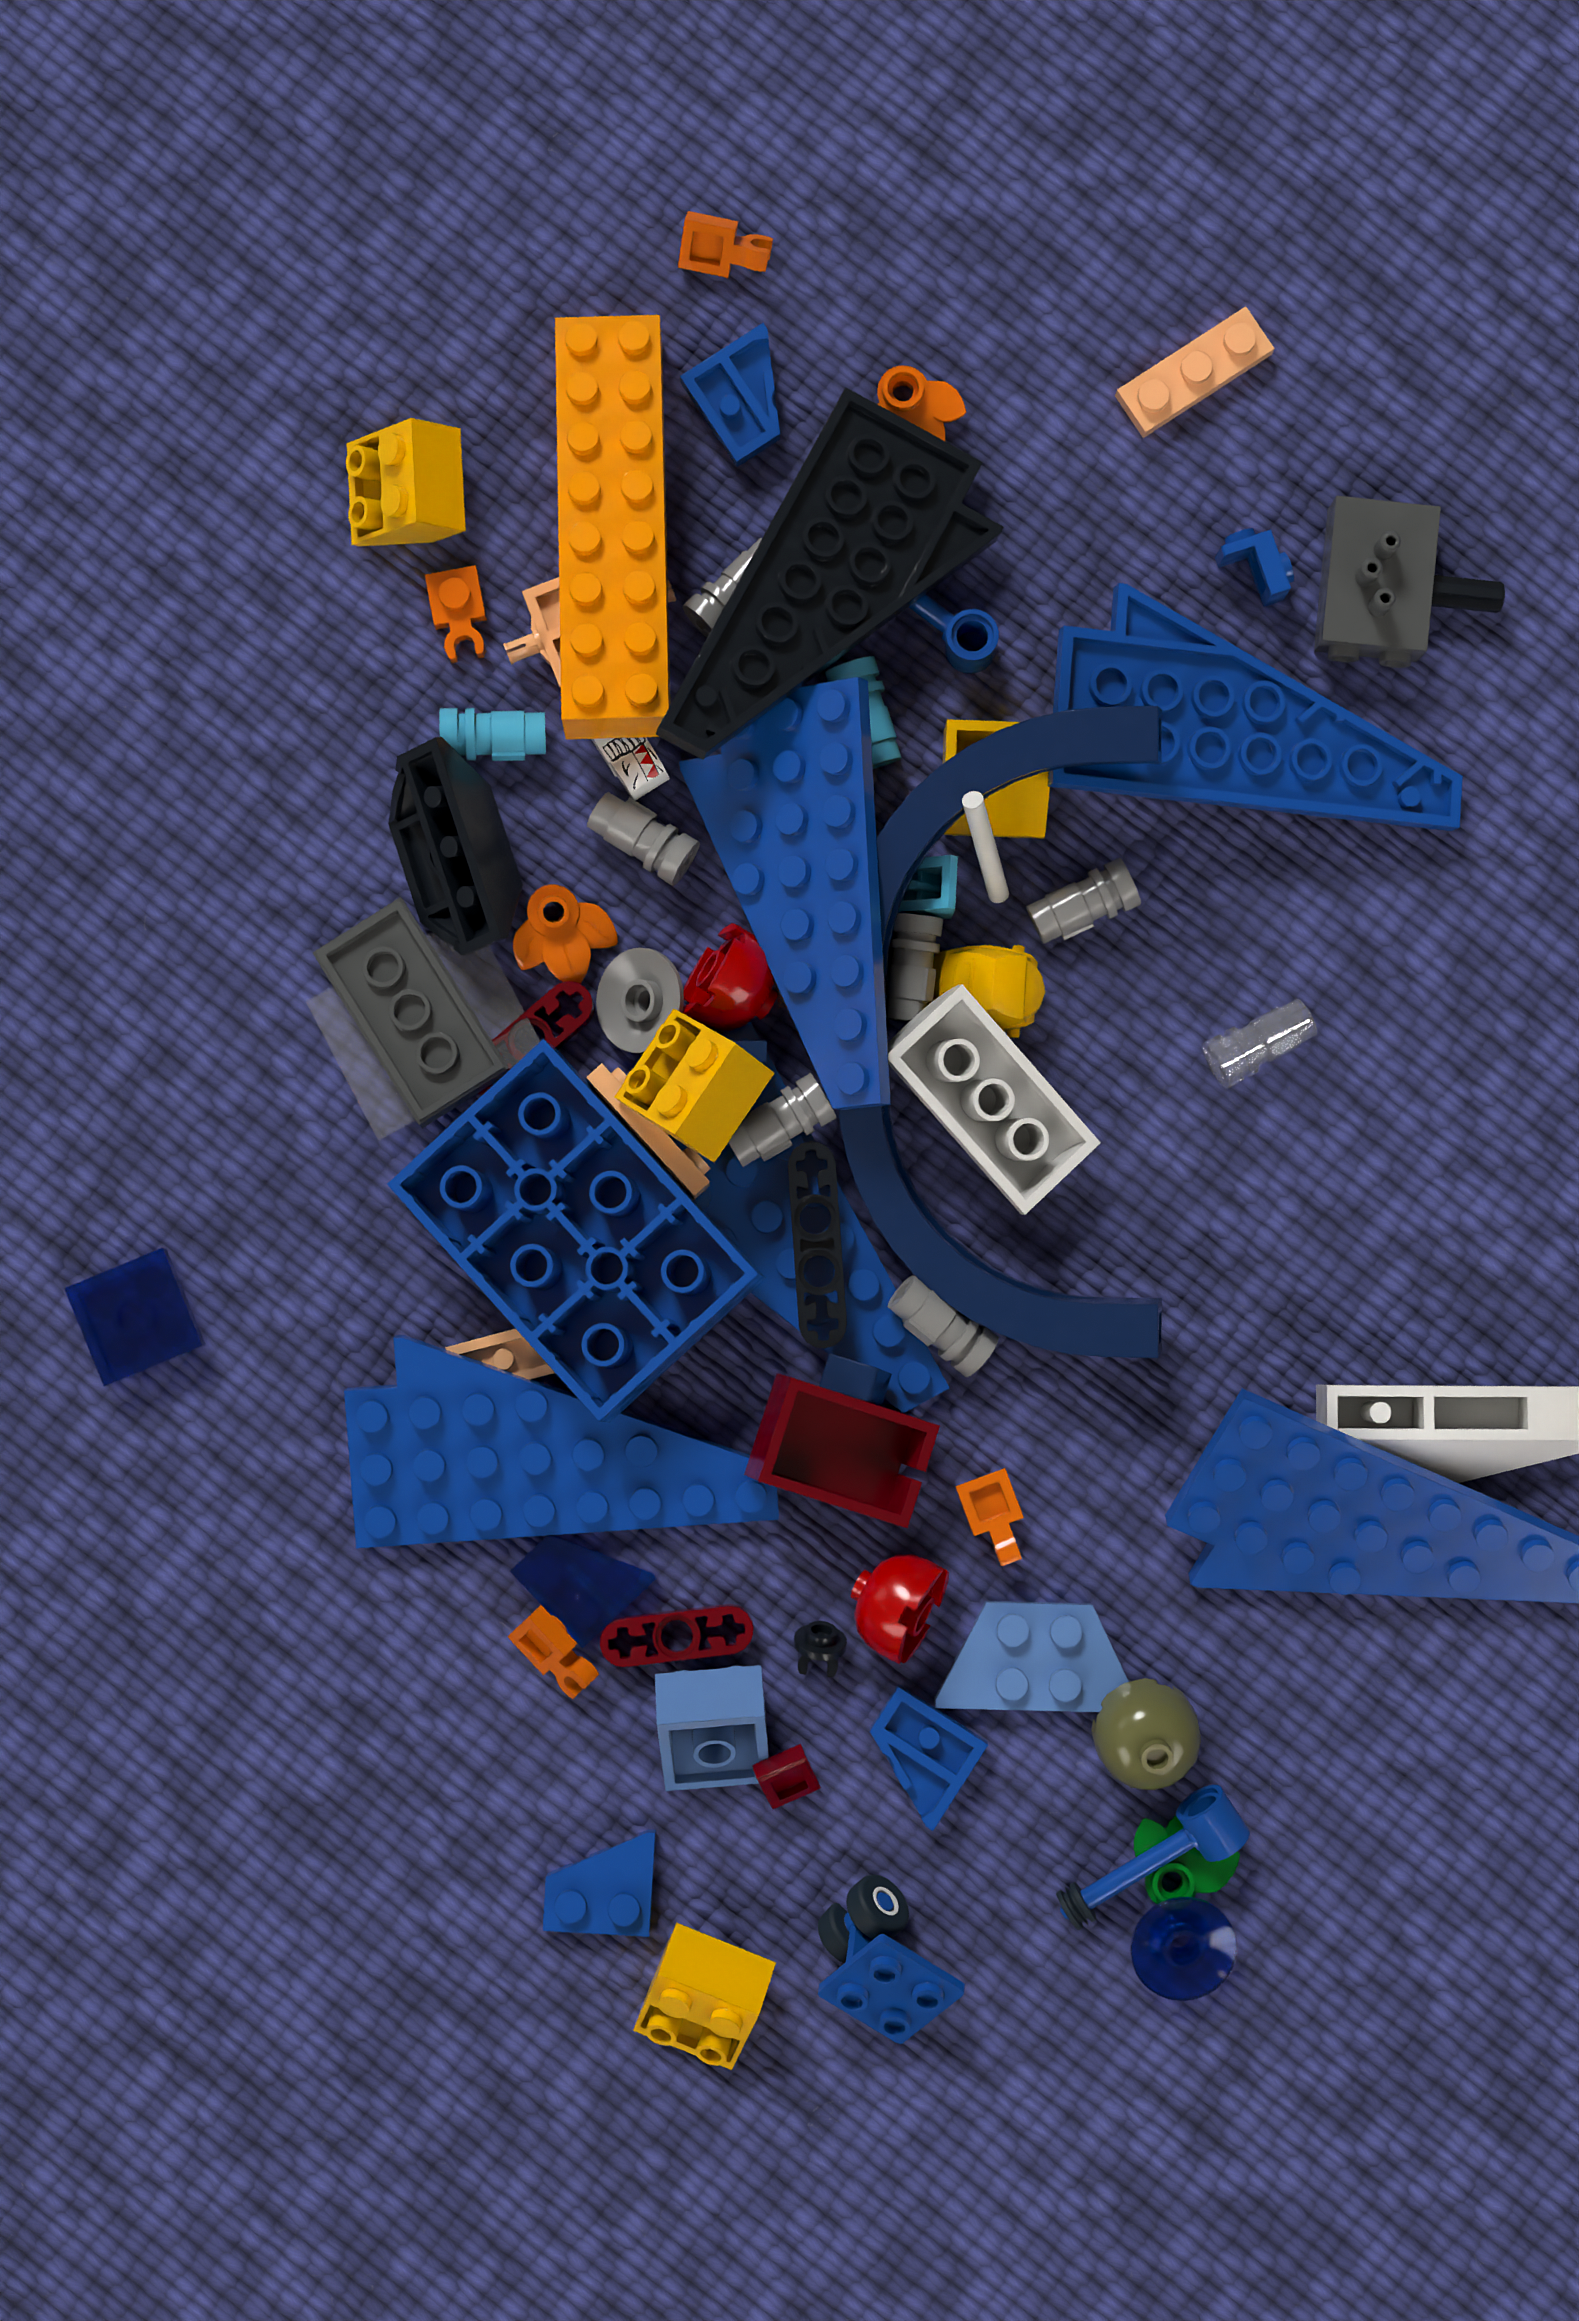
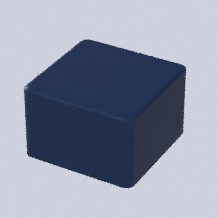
[819,1353,892,1406]

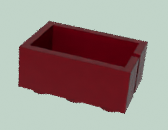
[744,1373,940,1528]

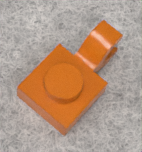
[678,211,773,278]
[955,1468,1024,1566]

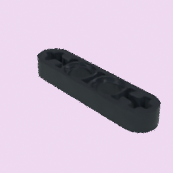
[788,1141,847,1349]

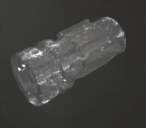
[1202,999,1317,1089]

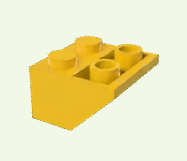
[346,418,466,546]
[942,719,1050,839]
[614,1008,774,1163]
[633,1923,776,2070]

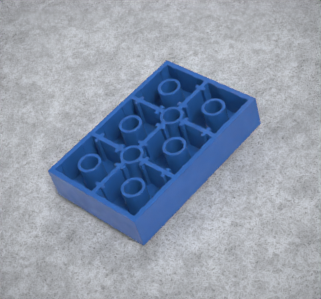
[387,1039,766,1423]

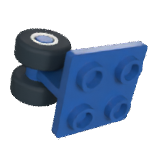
[818,1875,965,2044]

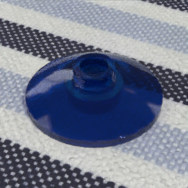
[1130,1897,1237,2001]

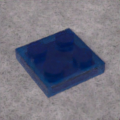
[64,1248,206,1386]

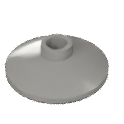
[596,948,684,1053]

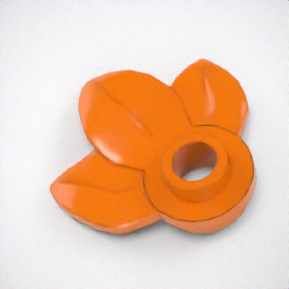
[877,365,966,441]
[513,884,618,984]

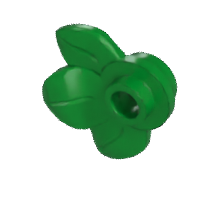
[1133,1815,1240,1909]

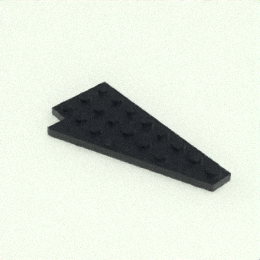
[656,387,1004,760]

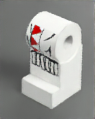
[591,737,670,801]

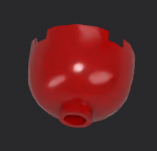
[682,923,777,1031]
[851,1554,949,1664]

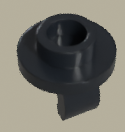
[793,1621,847,1677]

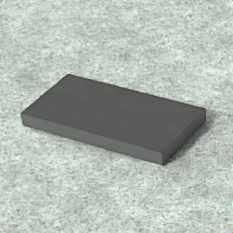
[312,897,510,1128]

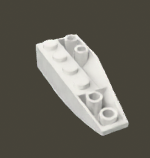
[1316,1385,1579,1483]

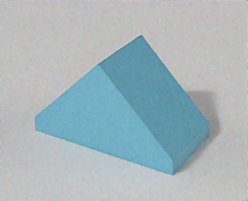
[898,855,958,919]

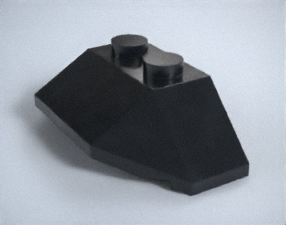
[388,737,523,956]

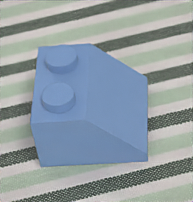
[655,1665,769,1791]

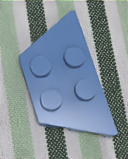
[934,1601,1129,1712]

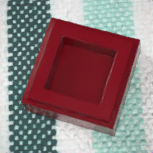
[752,1744,821,1809]

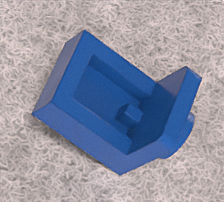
[1215,528,1294,607]

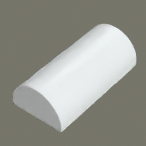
[887,984,1101,1215]

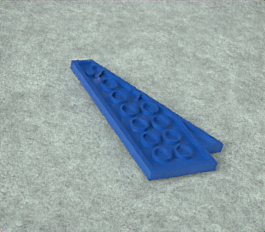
[344,1335,779,1548]

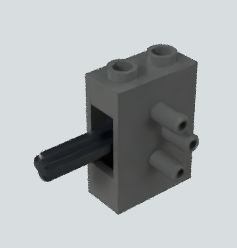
[1314,496,1505,668]

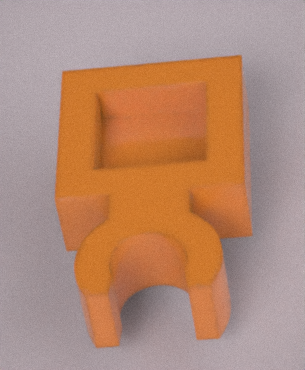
[425,565,487,663]
[507,1605,599,1699]

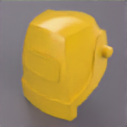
[929,945,1046,1038]

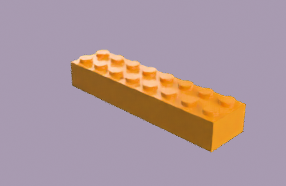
[555,315,671,740]

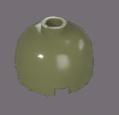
[1091,1678,1201,1790]

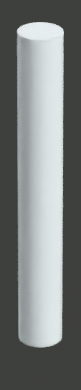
[962,791,1009,903]

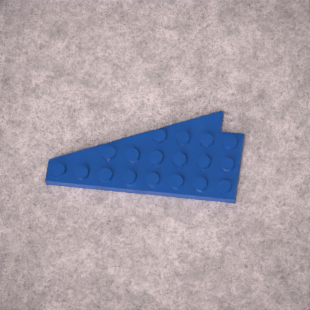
[1048,583,1463,831]
[679,677,891,1110]
[668,1022,949,1413]
[1165,1388,1579,1603]

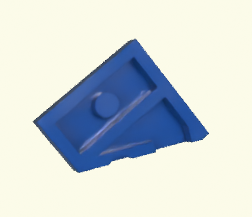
[680,323,780,467]
[870,1684,988,1831]
[543,1829,656,1937]

